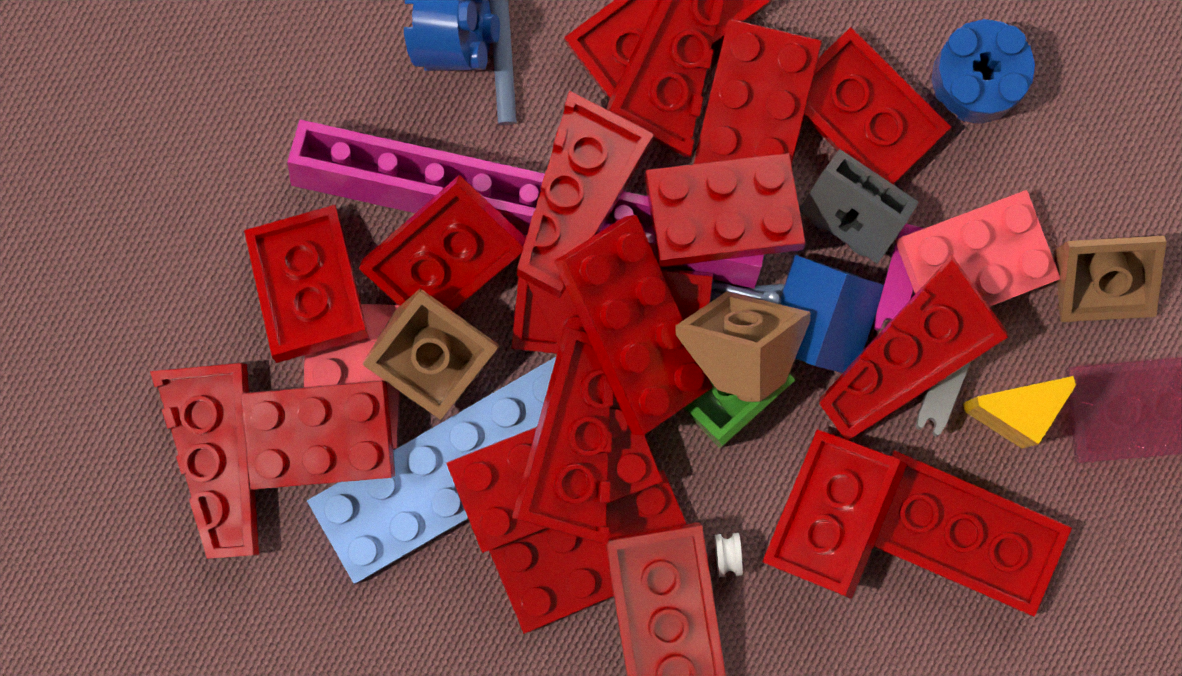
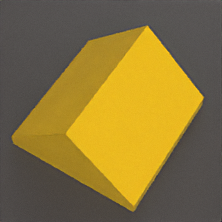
[963,376,1076,449]

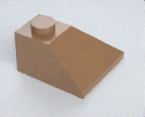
[676,291,810,402]

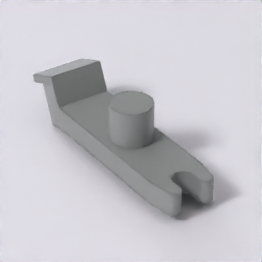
[916,362,970,437]

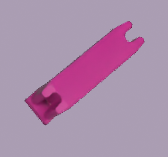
[874,223,924,331]

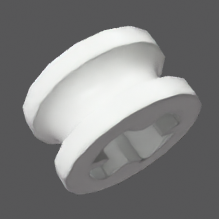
[714,533,743,577]

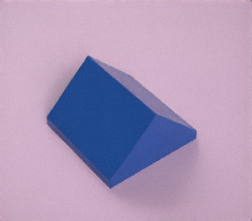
[780,255,884,373]

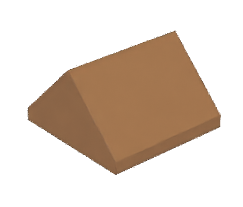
[1055,236,1167,322]
[362,289,499,420]

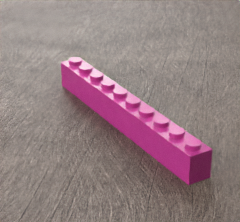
[287,120,764,289]

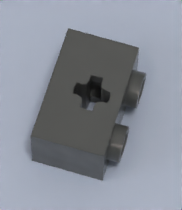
[799,149,919,264]

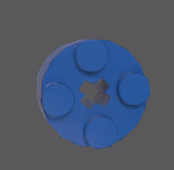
[404,0,500,71]
[931,19,1035,124]

